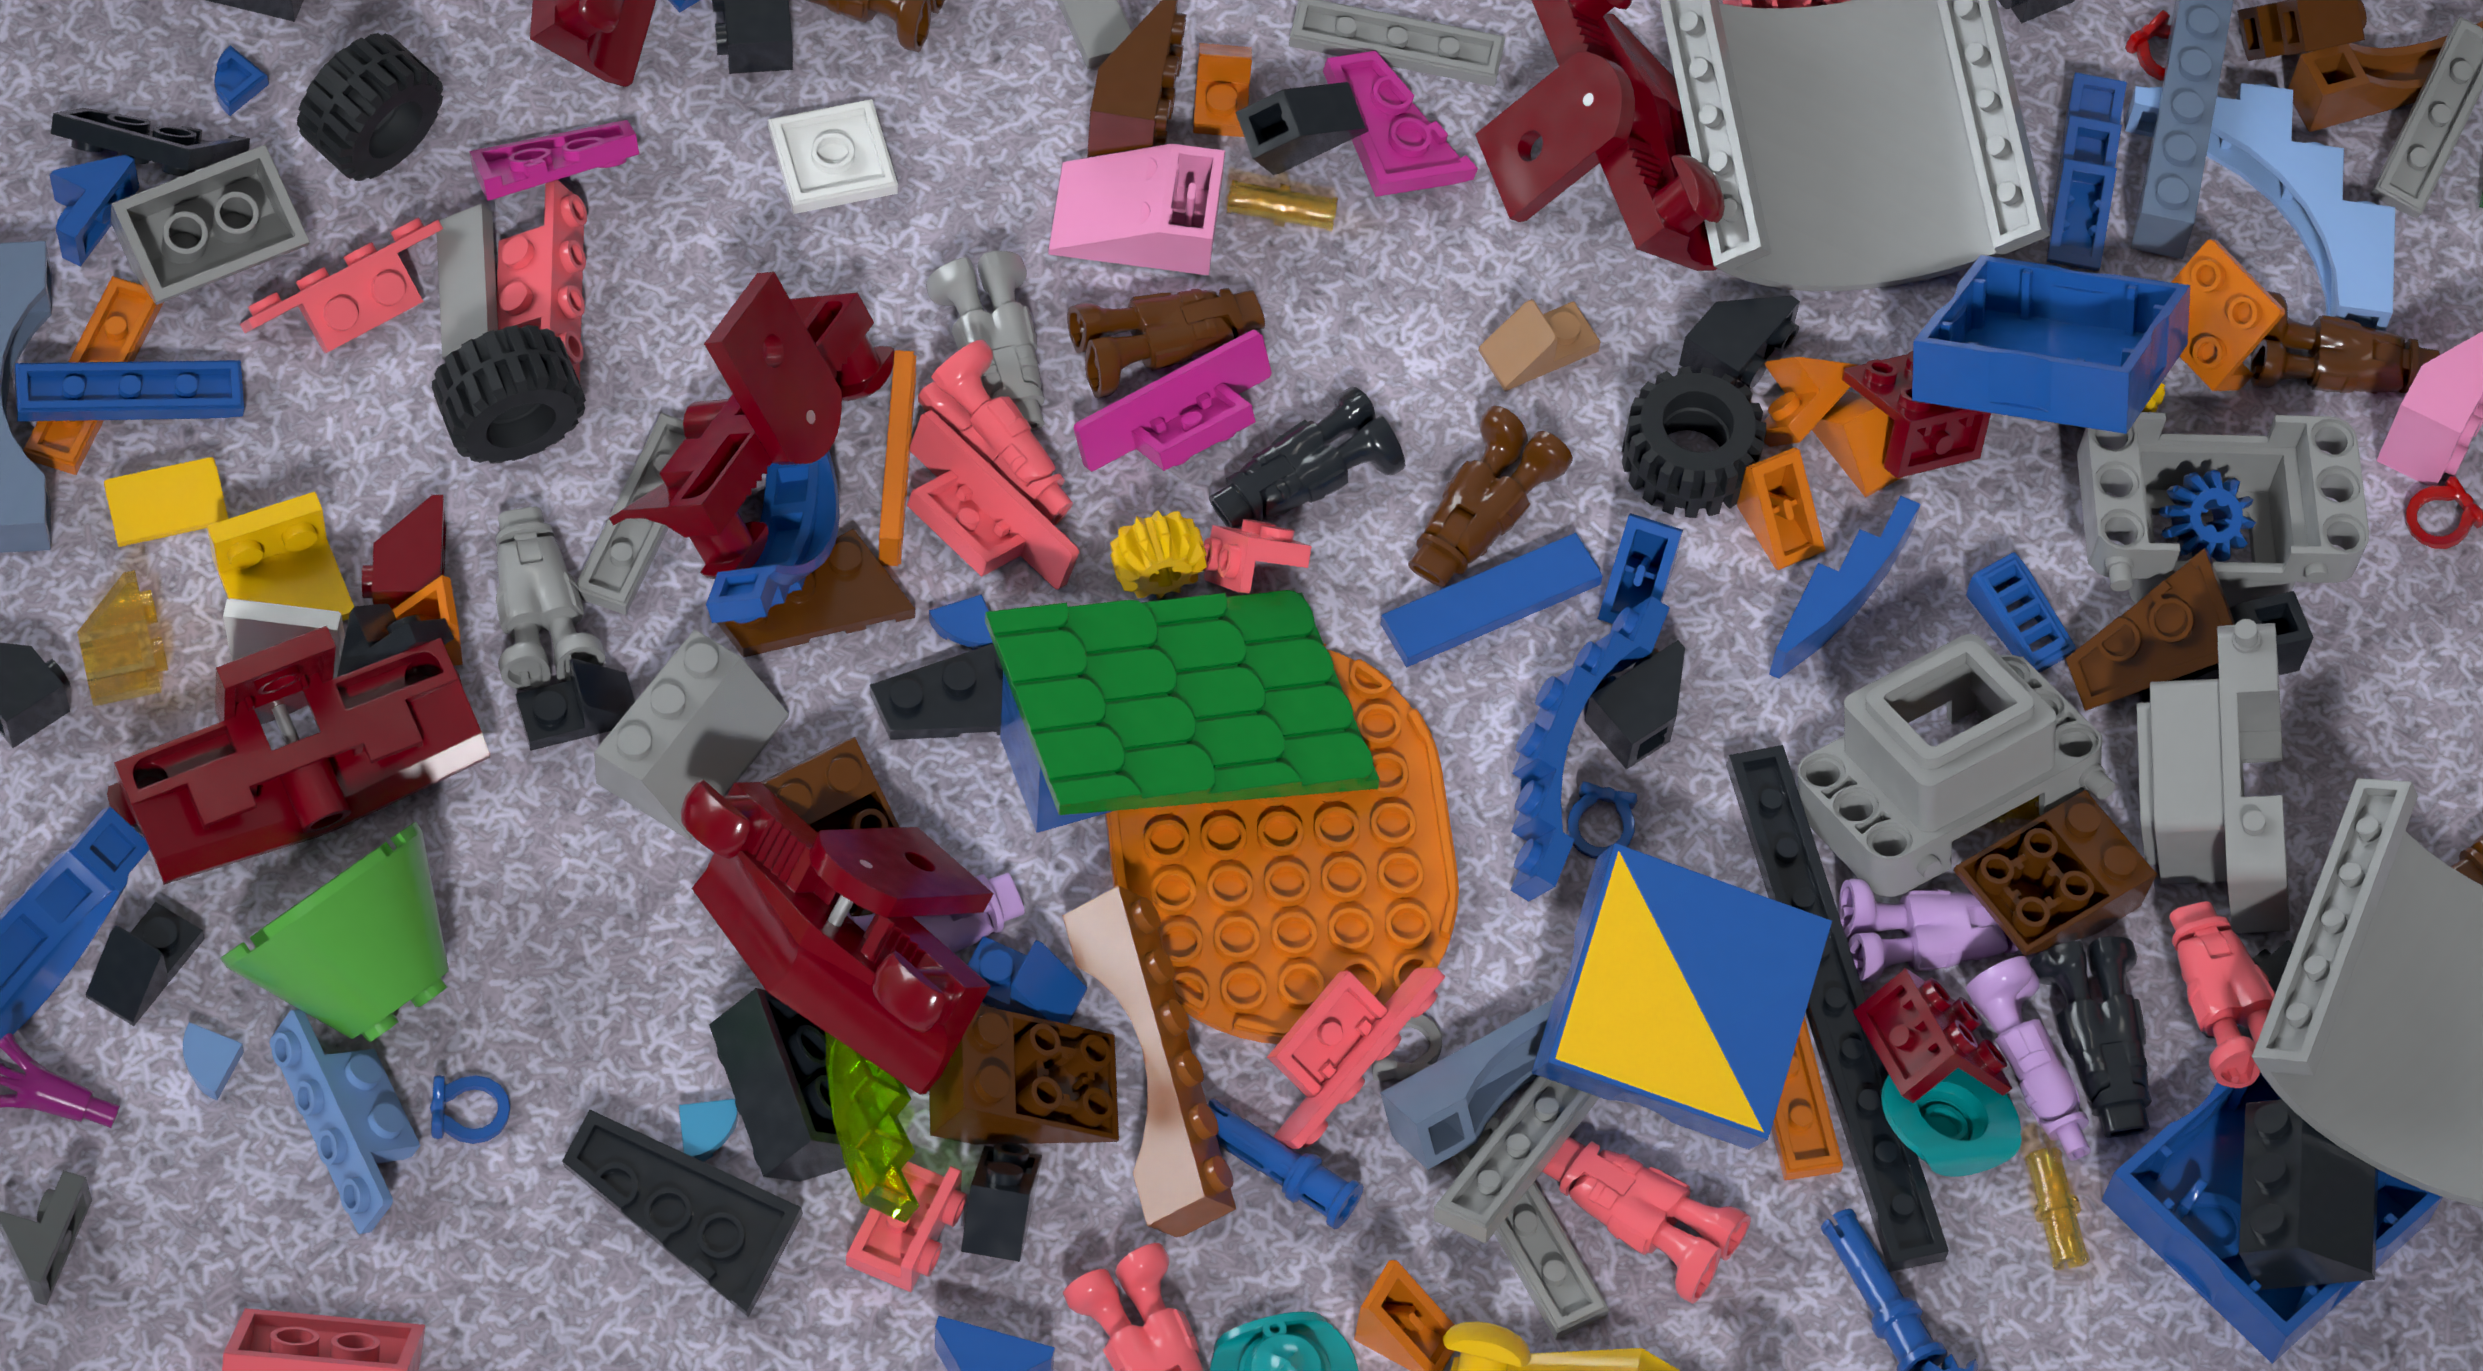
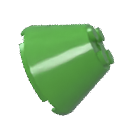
[220,821,449,1042]

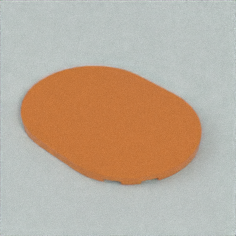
[1105,643,1459,1044]

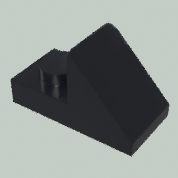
[337,603,454,677]
[515,659,635,751]
[86,902,205,1026]

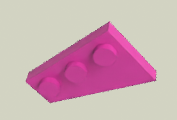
[1323,51,1478,197]
[469,120,639,201]

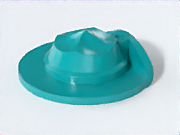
[1881,1068,2022,1177]
[1210,1312,1359,1371]

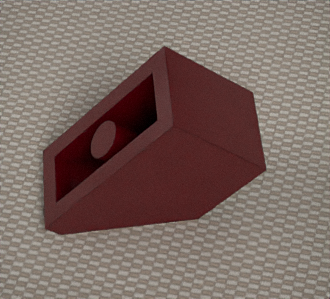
[362,495,447,610]

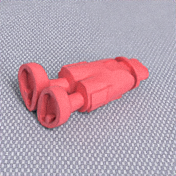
[918,339,1073,526]
[2169,901,2275,1088]
[1542,1136,1751,1304]
[1063,1243,1205,1371]

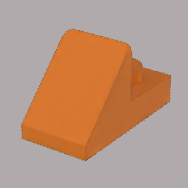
[1193,43,1252,137]
[1763,357,1857,447]

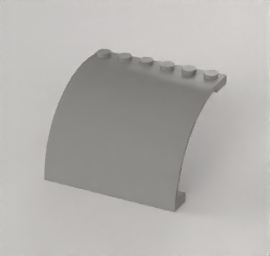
[1659,0,2050,291]
[2252,778,2483,1209]

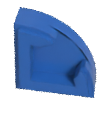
[214,46,269,116]
[929,594,993,650]

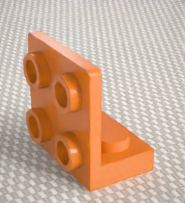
[2171,239,2285,391]

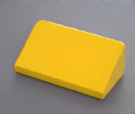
[104,457,228,547]

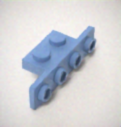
[269,1009,421,1234]

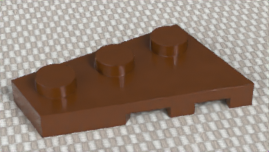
[717,529,916,658]
[2066,548,2236,711]

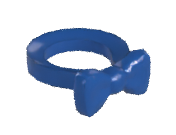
[1567,781,1638,859]
[430,1075,510,1144]
[2172,1178,2241,1262]

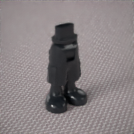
[1209,386,1406,528]
[2030,936,2152,1138]

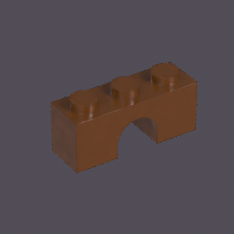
[2237,0,2367,61]

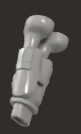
[926,251,1045,431]
[495,507,605,691]

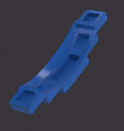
[706,451,840,623]
[1510,596,1670,902]
[0,806,149,1039]

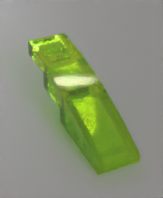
[826,1032,920,1223]

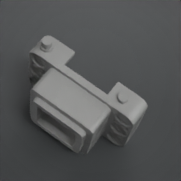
[2077,412,2369,608]
[2137,619,2290,933]
[1798,634,2115,897]

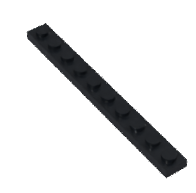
[1726,745,1949,1272]

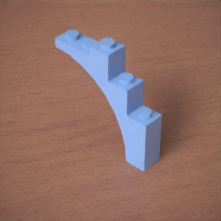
[2125,83,2395,331]

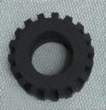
[297,33,443,181]
[432,325,586,464]
[1622,367,1766,518]

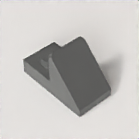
[0,1170,92,1306]

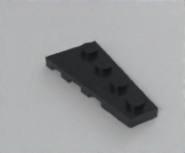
[562,1110,803,1317]

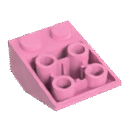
[1048,144,1225,276]
[2376,331,2483,487]

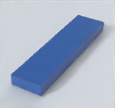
[14,360,244,422]
[1380,533,1603,668]

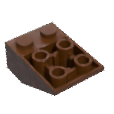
[1087,0,1187,158]
[761,737,900,916]
[1953,790,2157,956]
[929,1005,1119,1145]

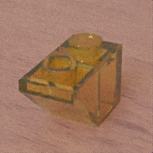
[77,570,169,707]

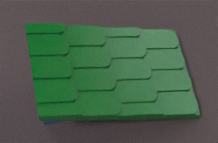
[985,590,1380,833]

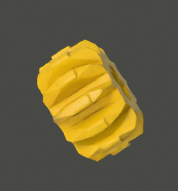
[1110,510,1207,599]

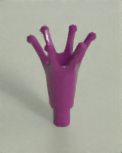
[0,1033,120,1128]

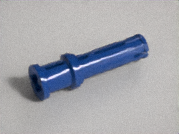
[1207,1098,1364,1230]
[1821,1209,1948,1371]

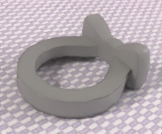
[1372,1015,1442,1082]

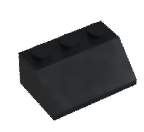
[709,988,891,1182]
[2239,1099,2378,1290]

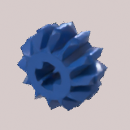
[2158,470,2256,562]

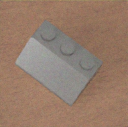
[110,145,310,305]
[594,629,789,840]

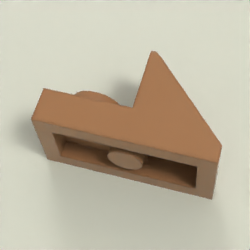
[1478,299,1601,391]

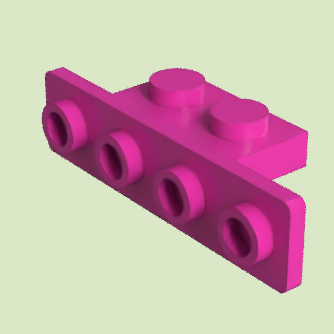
[1074,330,1272,471]

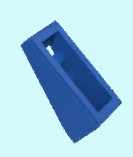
[1966,552,2077,673]

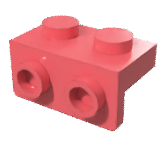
[1203,519,1312,594]
[846,1156,967,1292]

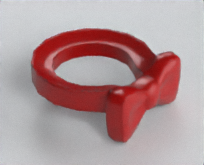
[2125,10,2171,81]
[2406,476,2483,549]

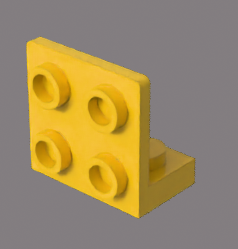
[207,491,354,621]

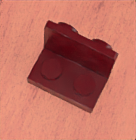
[1842,351,1991,478]
[1853,968,2012,1103]

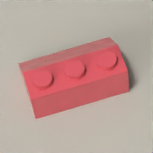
[222,1308,425,1371]

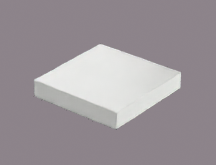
[768,99,898,214]
[223,598,345,679]

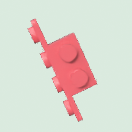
[497,180,587,383]
[240,217,443,354]
[907,410,1079,590]
[1267,968,1445,1149]

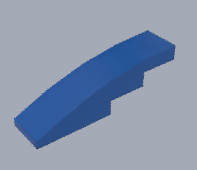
[2046,72,2127,271]
[1769,496,1921,679]

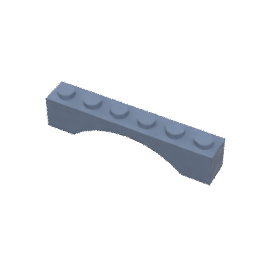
[2131,0,2234,259]
[0,241,52,553]
[1380,999,1554,1170]

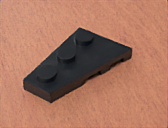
[51,108,250,176]
[870,644,1003,740]

